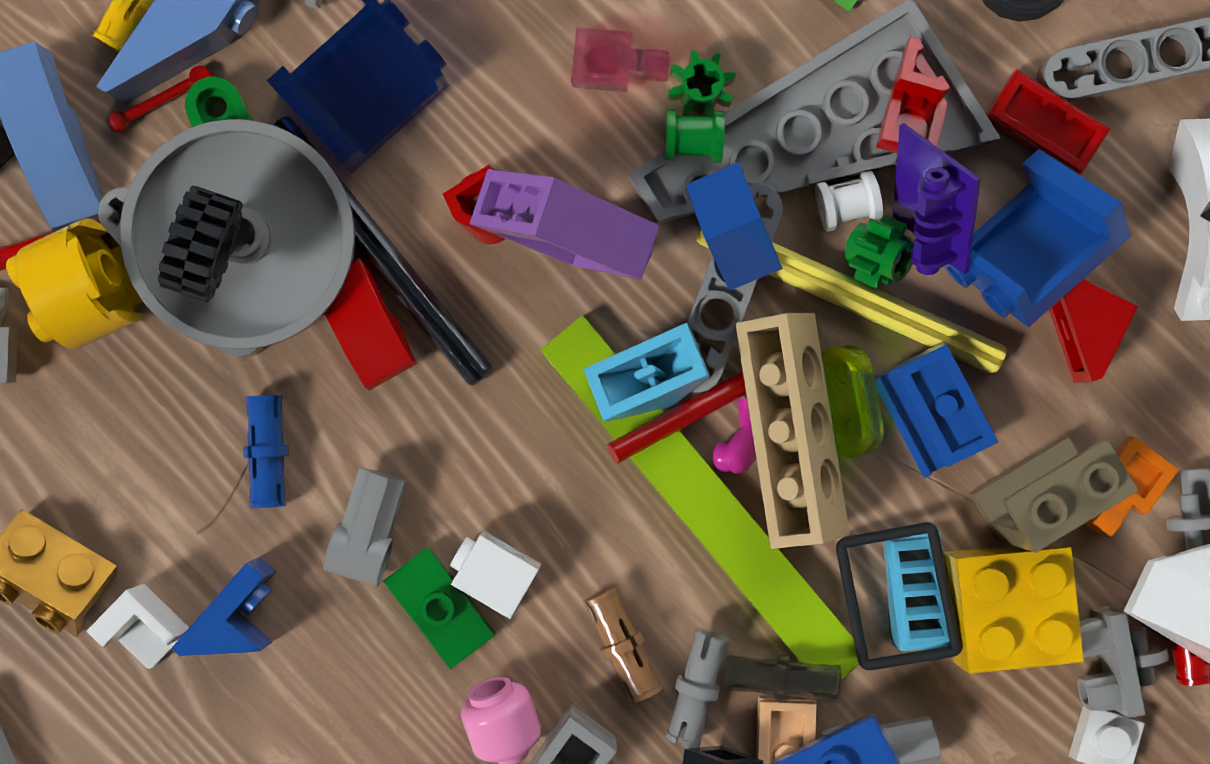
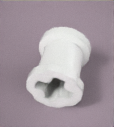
[814,170,883,232]

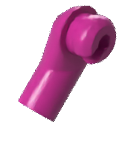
[713,398,757,474]

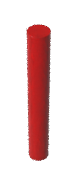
[607,371,746,464]

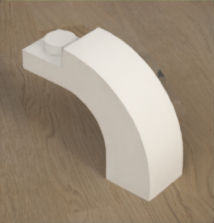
[1168,119,1210,321]

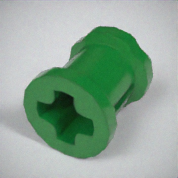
[664,109,725,163]

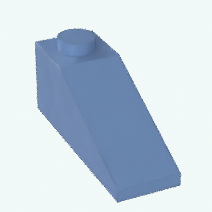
[96,0,260,104]

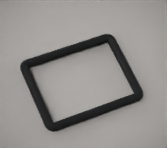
[836,522,962,671]

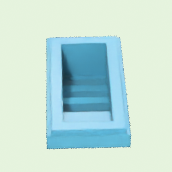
[883,530,951,651]

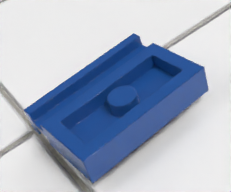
[872,341,998,478]

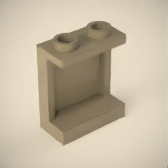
[969,437,1139,553]

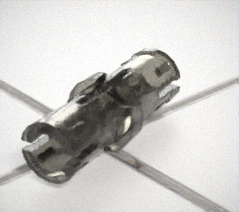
[724,654,842,703]

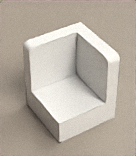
[86,583,189,669]

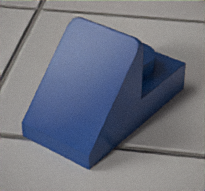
[171,557,276,656]

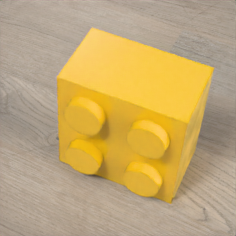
[943,542,1084,674]

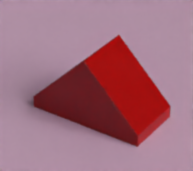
[1049,279,1138,383]

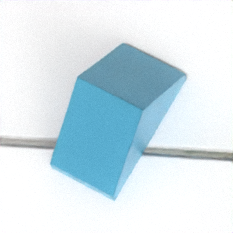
[584,323,710,422]

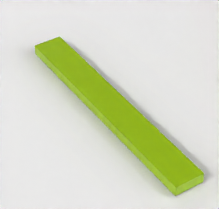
[540,315,869,693]

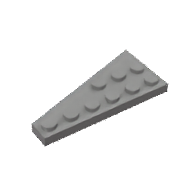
[628,0,1000,223]

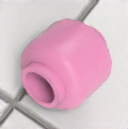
[460,677,542,764]

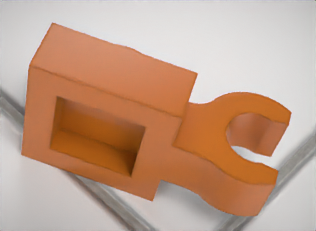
[1084,436,1179,536]

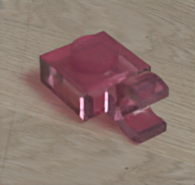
[571,27,670,92]

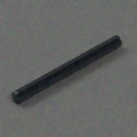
[272,116,493,386]

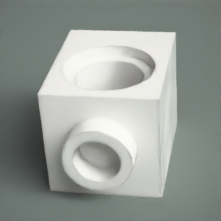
[450,531,541,619]

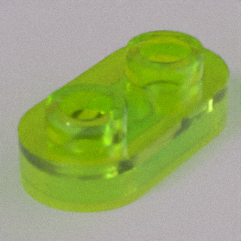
[821,345,884,458]

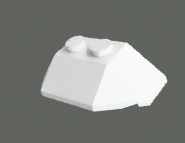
[1124,544,1210,663]

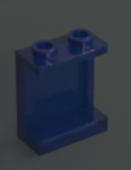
[266,0,449,173]

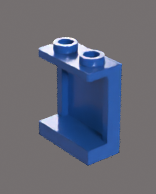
[944,149,1131,328]

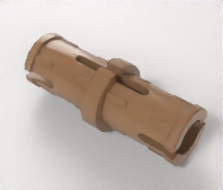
[583,586,662,704]

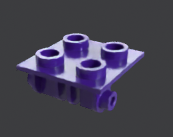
[893,123,981,275]

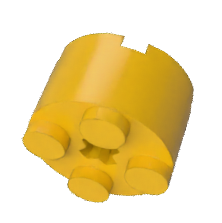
[6,218,143,349]

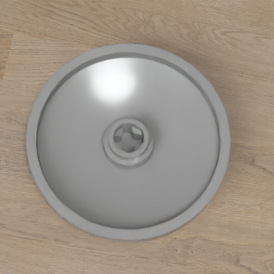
[120,119,355,349]

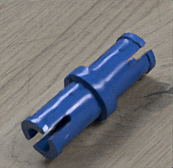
[243,395,289,508]

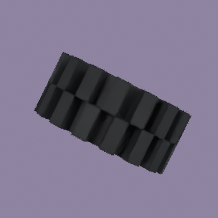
[158,185,243,302]

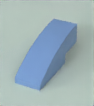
[0,41,102,230]

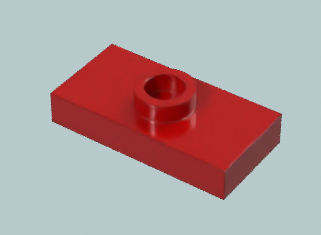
[986,69,1110,176]

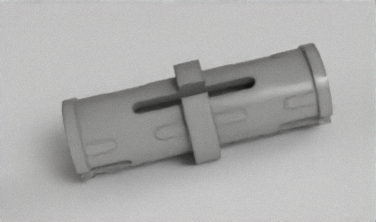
[665,628,730,748]

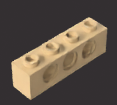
[735,313,850,549]

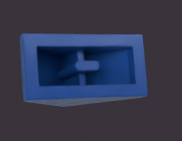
[686,162,783,291]

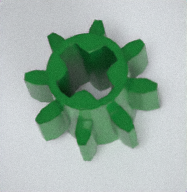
[667,49,736,117]
[845,215,914,289]

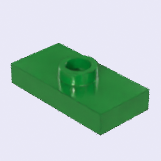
[383,546,496,670]

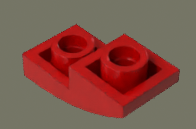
[325,259,417,391]

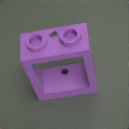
[470,169,660,280]

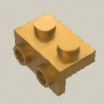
[0,509,118,637]

